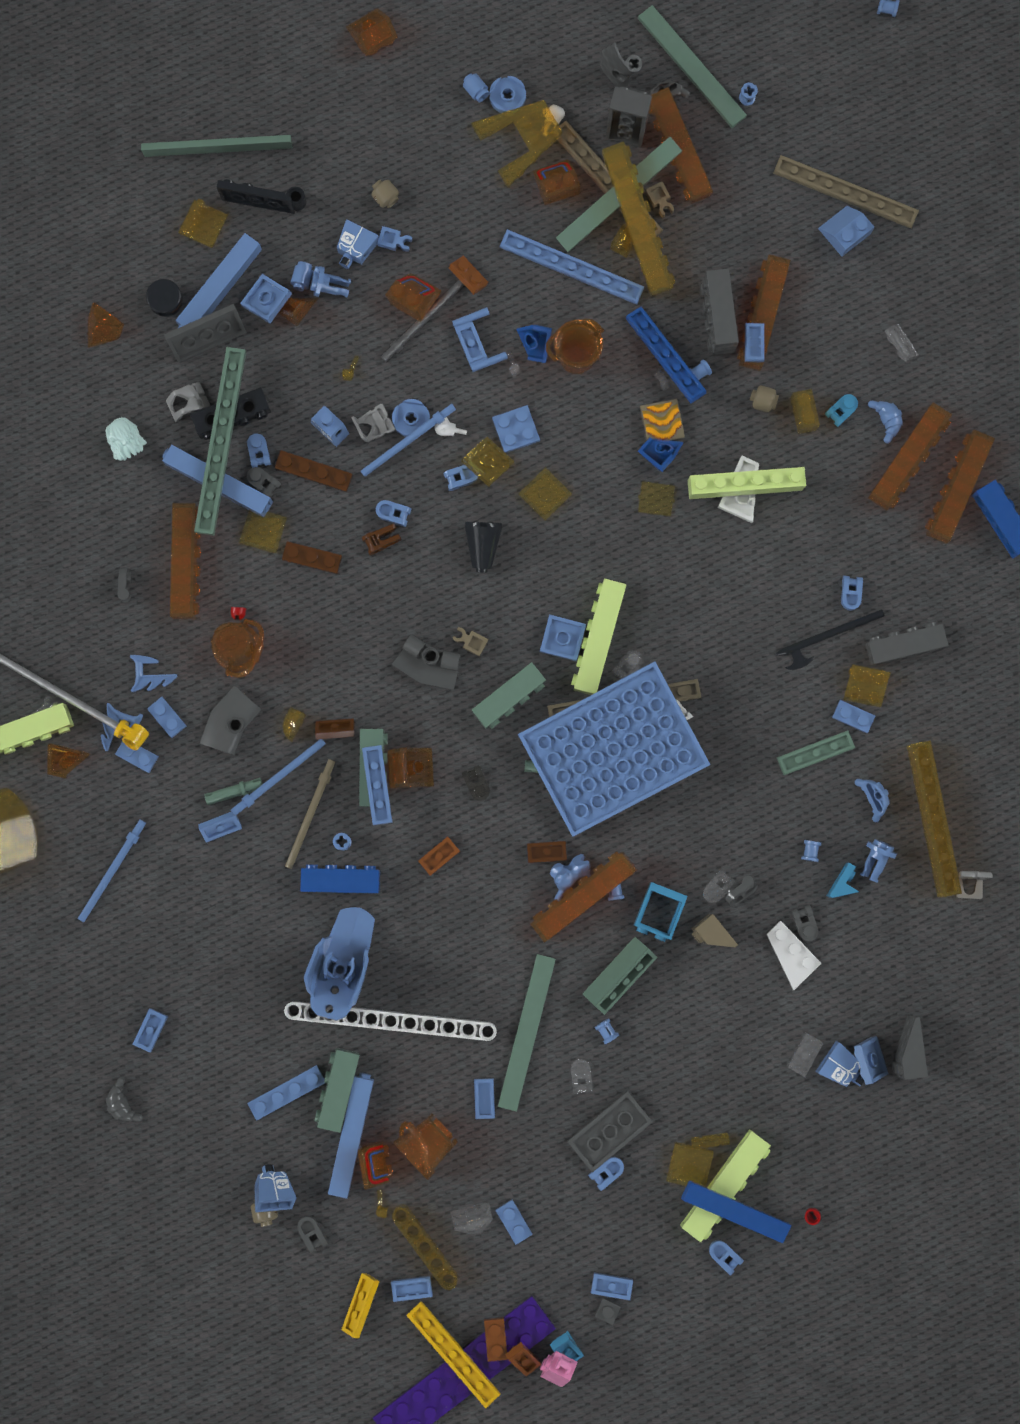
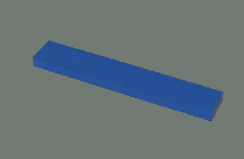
[626,307,707,403]
[681,1180,791,1243]

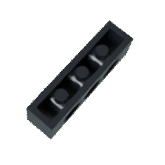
[190,387,271,440]

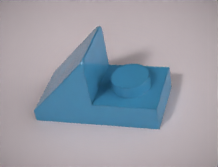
[826,863,859,898]
[550,1331,584,1361]

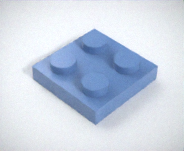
[240,274,292,323]
[492,405,540,453]
[540,614,586,662]
[854,1036,888,1085]

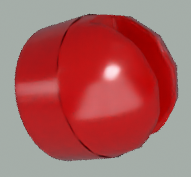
[230,607,246,620]
[805,1208,821,1225]

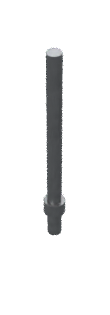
[381,280,464,362]

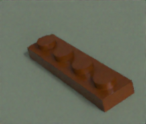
[275,450,353,492]

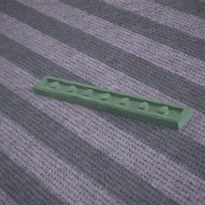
[638,5,747,128]
[141,135,293,157]
[556,137,682,252]
[498,954,556,1112]

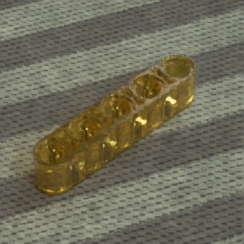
[392,1204,458,1290]

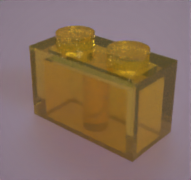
[790,389,820,434]

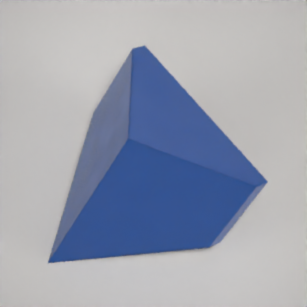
[516,325,552,363]
[638,437,684,472]

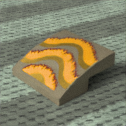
[640,399,685,441]

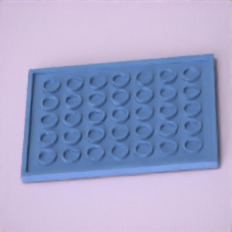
[518,661,710,837]

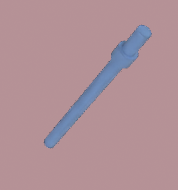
[361,404,456,476]
[230,739,326,816]
[78,819,146,922]

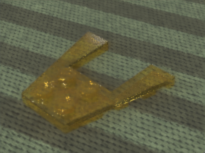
[471,100,563,188]

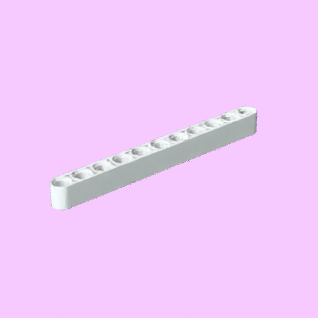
[284,1001,497,1041]

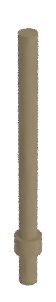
[285,759,335,869]

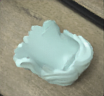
[105,417,147,461]

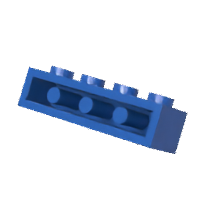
[972,480,1020,559]
[300,865,380,893]

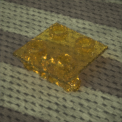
[178,199,228,248]
[844,664,890,707]

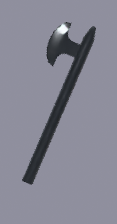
[775,609,885,670]

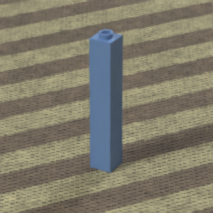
[175,233,262,328]
[162,445,273,518]
[328,1073,374,1198]

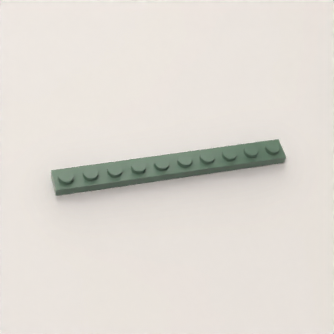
[194,347,246,536]

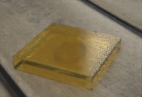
[461,437,514,487]
[519,467,572,521]
[239,510,287,554]
[666,1142,714,1187]

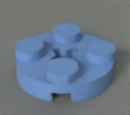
[490,76,526,115]
[392,399,430,437]

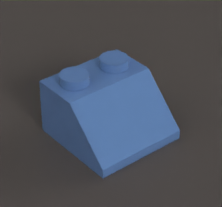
[818,206,874,256]

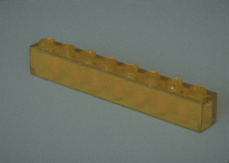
[601,141,675,297]
[907,740,962,897]

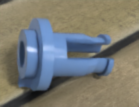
[310,266,351,298]
[860,839,897,883]

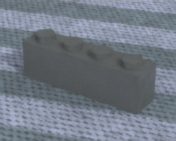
[865,622,949,666]

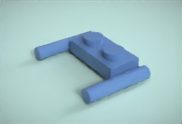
[452,307,508,372]

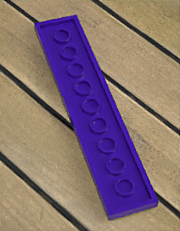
[373,1296,556,1424]

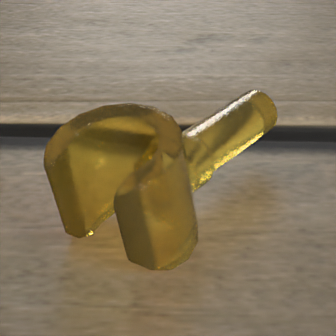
[342,356,359,381]
[376,1189,388,1218]

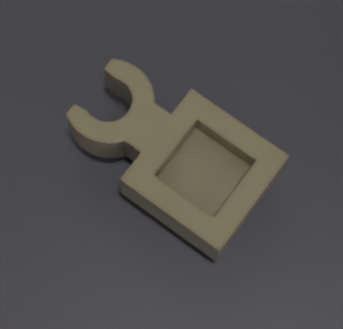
[645,182,674,218]
[453,627,489,657]

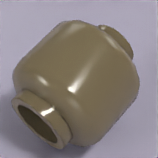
[371,180,399,209]
[750,385,779,413]
[251,1199,278,1227]

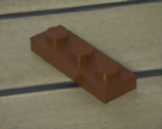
[282,541,342,574]

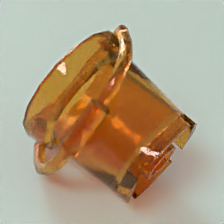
[545,318,604,374]
[211,619,264,678]
[393,1113,458,1180]

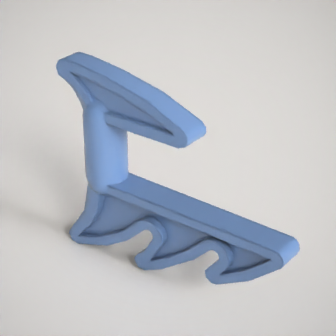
[130,655,177,692]
[101,703,143,751]

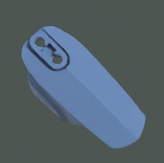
[304,907,375,1021]

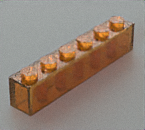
[649,87,713,204]
[737,254,791,371]
[868,402,952,511]
[925,429,995,544]
[170,503,201,619]
[530,851,638,943]

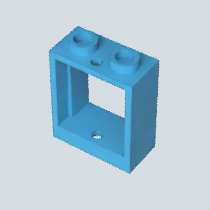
[633,882,688,942]

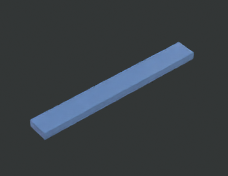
[500,229,644,305]

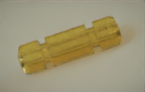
[691,1133,730,1149]

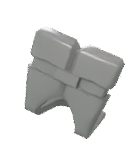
[166,382,211,422]
[351,404,395,442]
[956,871,993,899]

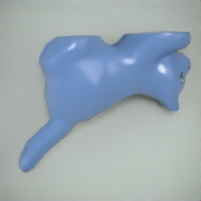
[550,854,591,905]

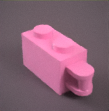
[540,1351,578,1387]

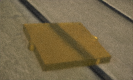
[638,481,675,517]

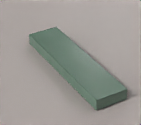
[777,731,855,776]

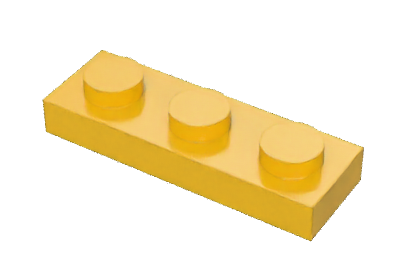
[341,1273,379,1339]

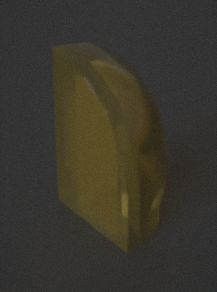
[610,223,634,258]
[282,707,306,742]

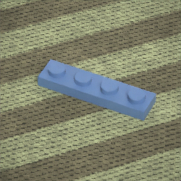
[362,745,393,825]
[247,1065,324,1121]

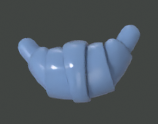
[868,401,903,443]
[855,779,890,822]

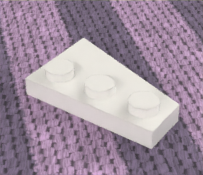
[718,456,759,523]
[766,921,822,990]

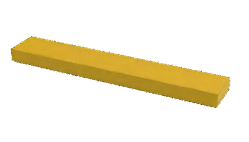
[406,1301,501,1408]

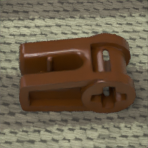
[362,523,402,555]

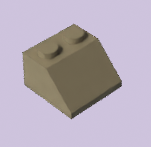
[691,914,738,947]

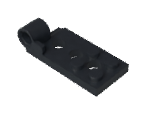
[217,179,307,214]

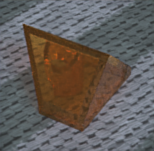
[278,297,319,327]
[88,302,124,348]
[47,743,90,779]

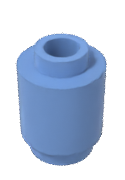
[463,73,490,103]
[290,261,313,291]

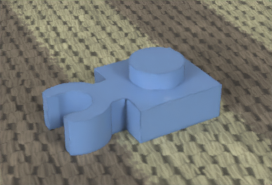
[377,226,412,252]

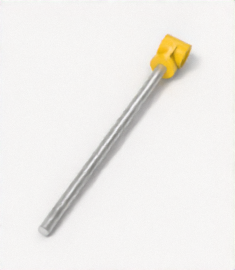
[0,654,149,750]

